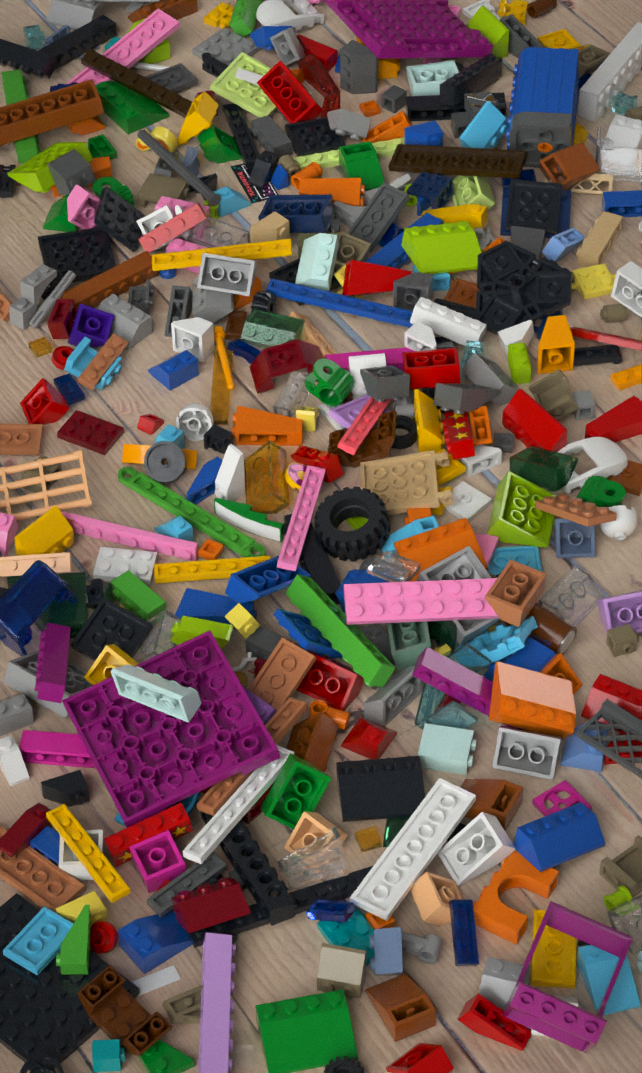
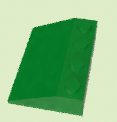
[95,81,169,135]
[255,989,358,1073]

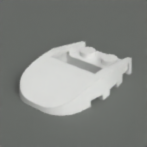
[256,0,325,30]
[545,437,628,494]

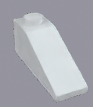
[215,444,245,501]

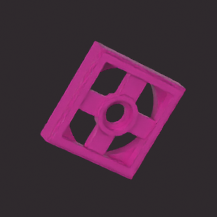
[532,780,592,816]

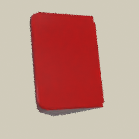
[137,414,164,435]

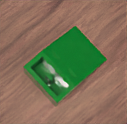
[339,141,384,191]

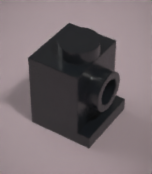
[203,424,234,455]
[86,578,113,610]

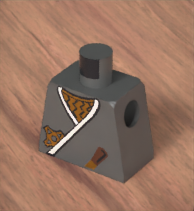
[464,92,505,121]

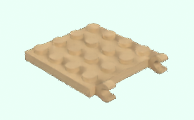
[360,450,453,519]

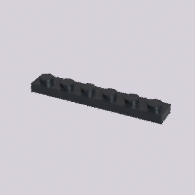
[222,103,259,168]

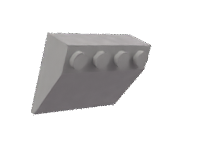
[417,546,500,646]
[3,651,93,718]

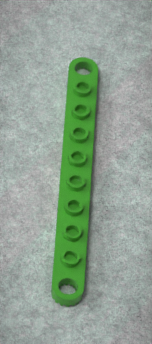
[118,466,266,557]

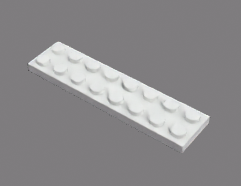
[350,778,476,921]

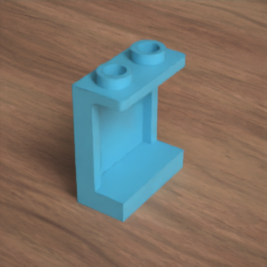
[64,337,122,391]

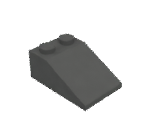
[433,383,501,414]

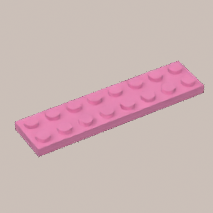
[65,9,181,87]
[343,578,499,625]

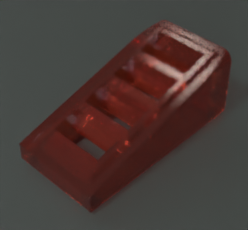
[321,91,340,118]

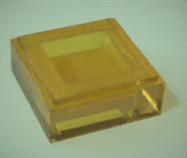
[28,337,53,358]
[355,826,382,852]

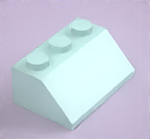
[407,60,459,96]
[295,233,339,291]

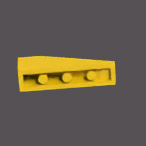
[419,204,488,230]

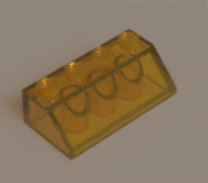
[244,440,289,514]

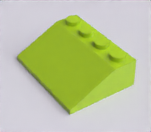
[7,142,93,193]
[401,221,482,274]
[487,471,557,548]

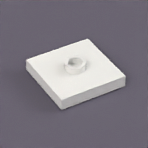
[445,481,492,522]

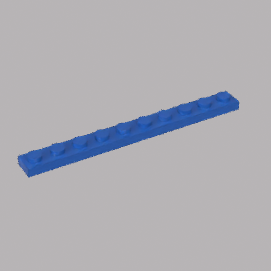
[266,278,435,334]

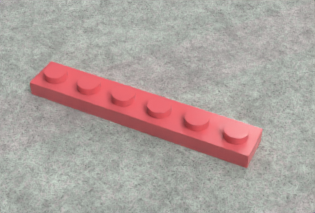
[338,397,393,455]

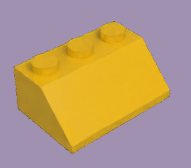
[414,389,445,453]
[14,506,75,556]
[84,644,139,685]

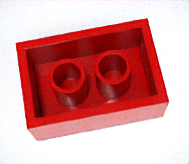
[402,348,461,390]

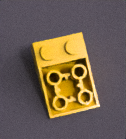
[177,92,219,146]

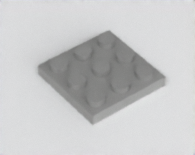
[192,28,260,66]

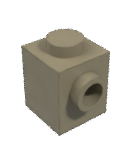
[606,624,639,657]

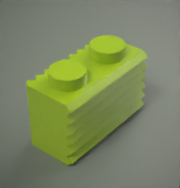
[507,343,532,384]

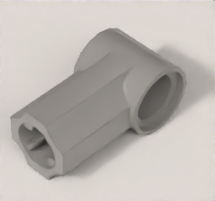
[395,391,414,420]
[401,931,443,964]

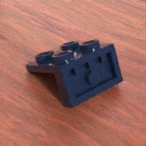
[407,172,454,209]

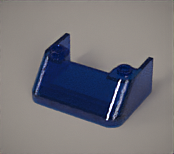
[0,560,78,656]

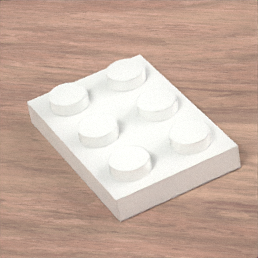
[93,547,158,585]

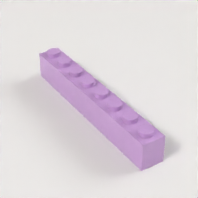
[198,932,236,1073]

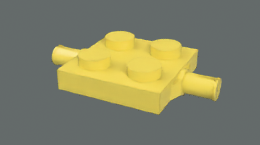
[572,263,616,299]

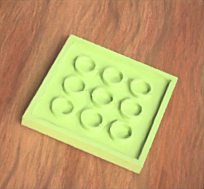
[210,52,277,118]

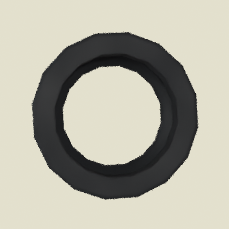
[391,415,417,449]

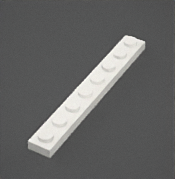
[183,745,295,864]

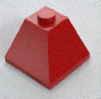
[20,378,69,425]
[341,717,397,760]
[386,1043,454,1073]

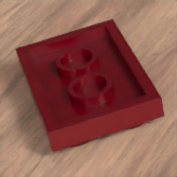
[57,410,124,455]

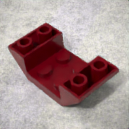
[249,339,327,394]

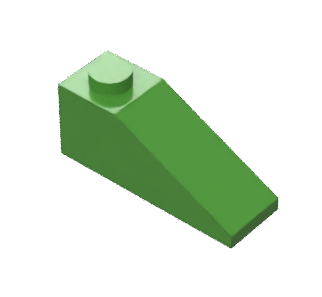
[56,905,91,975]

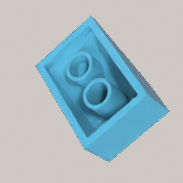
[576,945,641,1015]

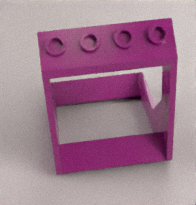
[502,901,633,1053]

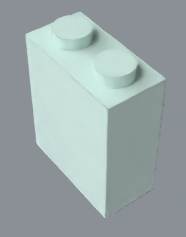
[418,723,477,775]

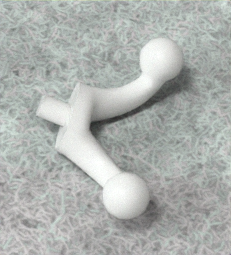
[232,652,257,674]

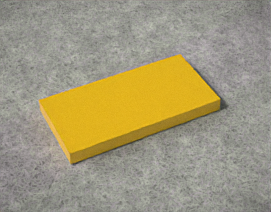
[531,909,577,989]

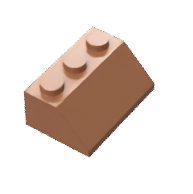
[485,559,547,627]

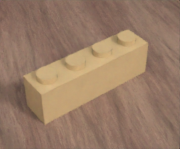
[576,211,623,267]

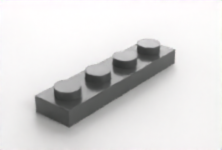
[147,852,227,918]

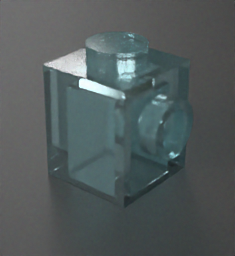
[23,25,45,50]

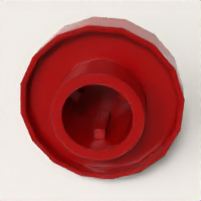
[52,346,74,370]
[90,921,118,953]

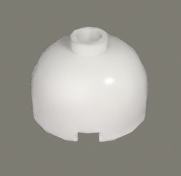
[176,403,214,441]
[599,505,637,541]

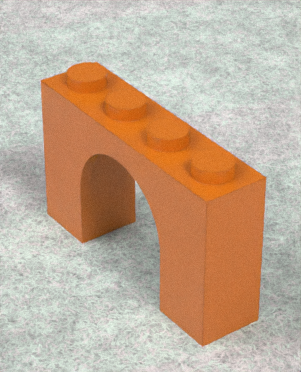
[469,851,559,945]

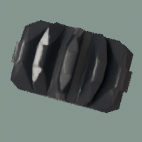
[250,291,277,321]

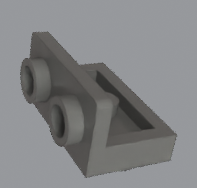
[128,279,154,315]

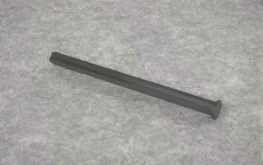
[137,130,221,207]

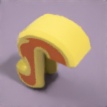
[135,127,178,153]

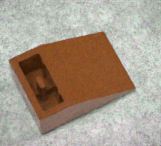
[539,142,601,190]
[460,779,523,831]
[365,974,436,1042]

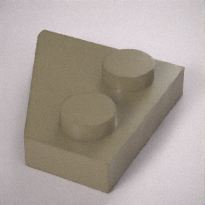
[162,985,203,1024]

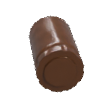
[527,0,557,18]

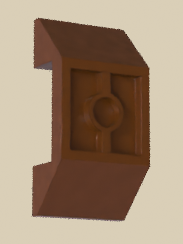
[328,410,397,468]
[77,965,173,1057]

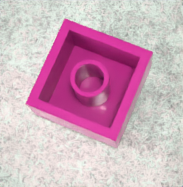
[129,830,187,893]

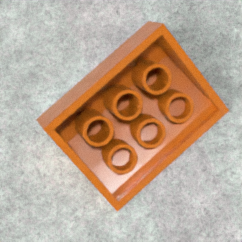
[394,518,489,582]
[489,661,576,739]

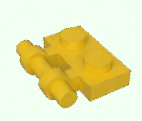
[497,0,528,25]
[203,2,234,28]

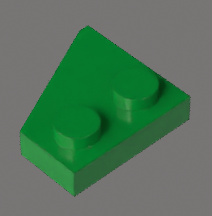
[88,134,117,160]
[138,1040,195,1073]

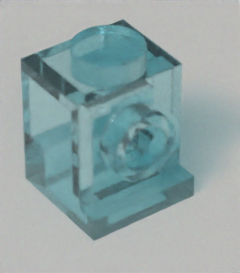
[611,92,638,116]
[462,340,485,367]

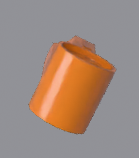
[309,700,350,730]

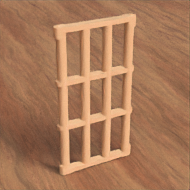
[0,450,92,521]

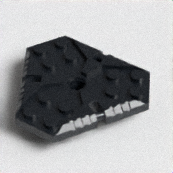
[476,240,572,336]

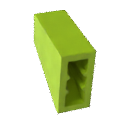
[170,616,234,650]

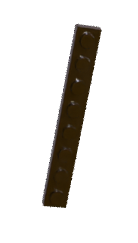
[81,49,192,118]

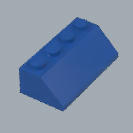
[225,556,311,603]
[514,802,605,872]

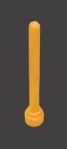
[214,326,235,390]

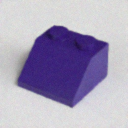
[68,304,114,348]

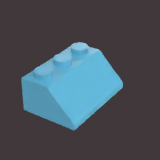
[459,101,509,149]

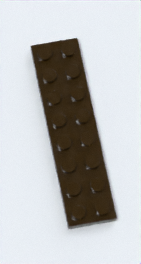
[388,144,527,179]

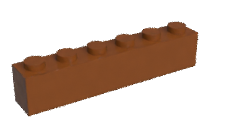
[60,251,159,310]

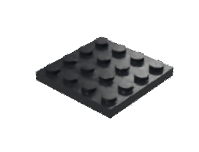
[38,227,116,286]

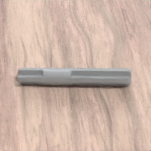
[29,270,76,328]

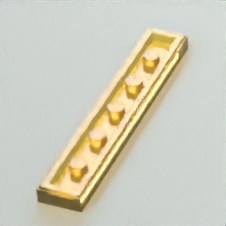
[210,346,233,425]

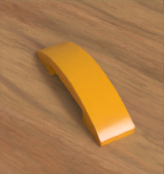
[122,444,198,469]

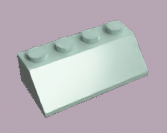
[111,664,201,723]

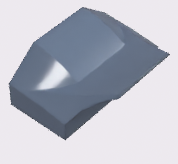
[183,145,200,180]

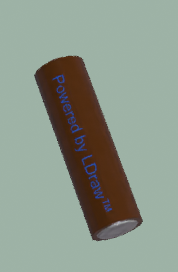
[487,571,577,655]

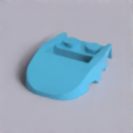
[454,616,538,665]

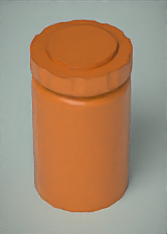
[291,162,323,190]

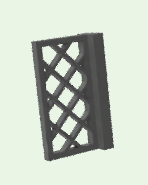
[576,699,642,779]

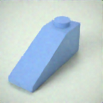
[541,227,585,262]

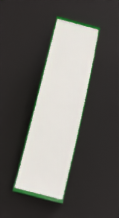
[214,498,284,542]

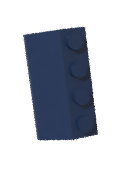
[258,194,333,233]

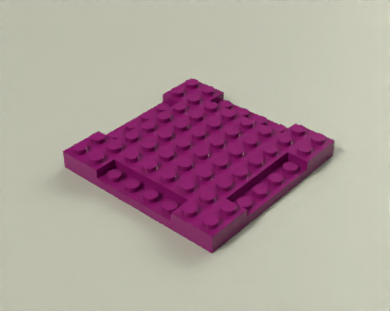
[323,0,493,59]
[62,630,281,828]

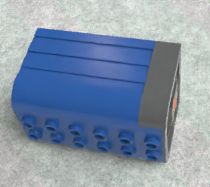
[506,47,579,168]

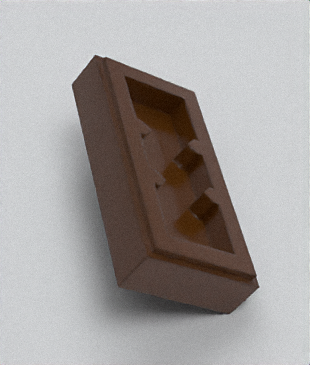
[225,311,247,340]

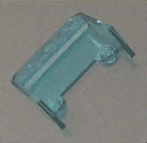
[415,643,491,730]

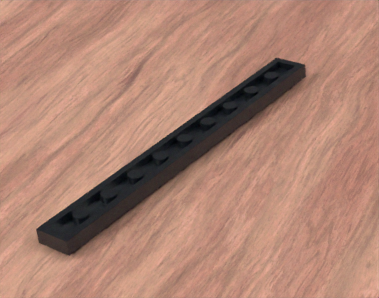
[186,865,374,948]

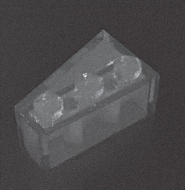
[277,827,349,891]

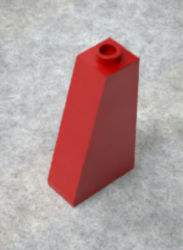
[342,260,412,297]
[585,395,642,443]

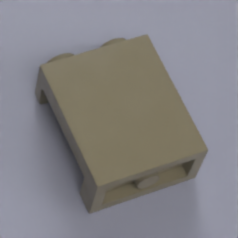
[138,173,190,208]
[529,369,579,421]
[599,835,642,898]

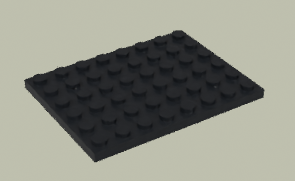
[0,893,140,1069]

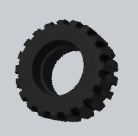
[314,487,391,562]

